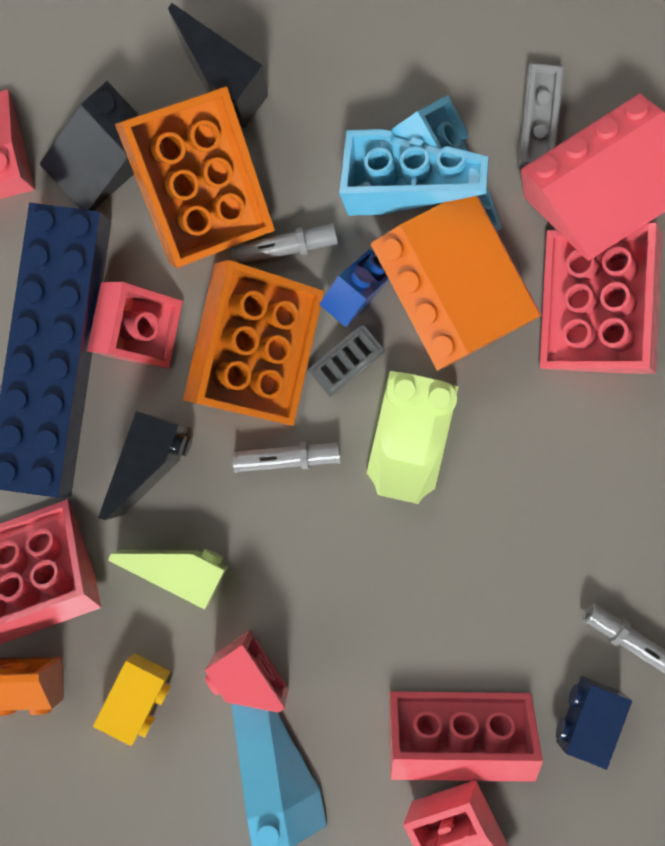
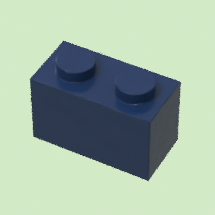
[556,676,632,770]

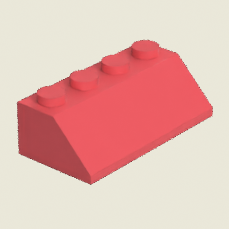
[389,691,543,782]

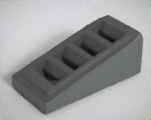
[308,324,385,397]

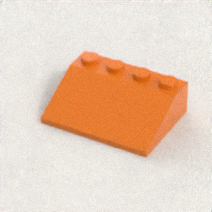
[115,86,275,268]
[370,196,542,370]
[183,260,324,426]

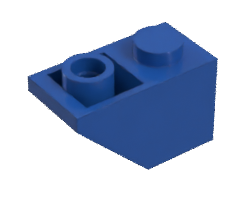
[319,249,389,327]

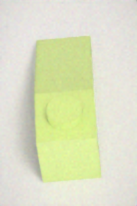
[108,549,228,610]

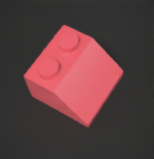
[87,282,183,369]
[205,630,289,713]

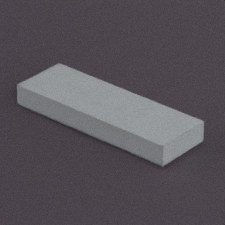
[517,62,564,169]

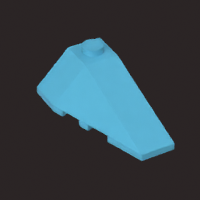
[389,95,502,232]
[339,129,489,216]
[231,703,327,846]

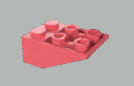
[403,780,508,846]

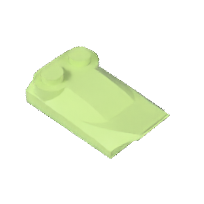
[366,371,459,504]

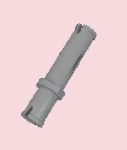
[231,223,338,264]
[233,441,340,473]
[582,602,665,674]

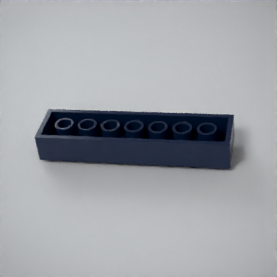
[0,202,111,498]

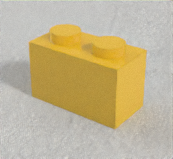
[93,653,172,747]

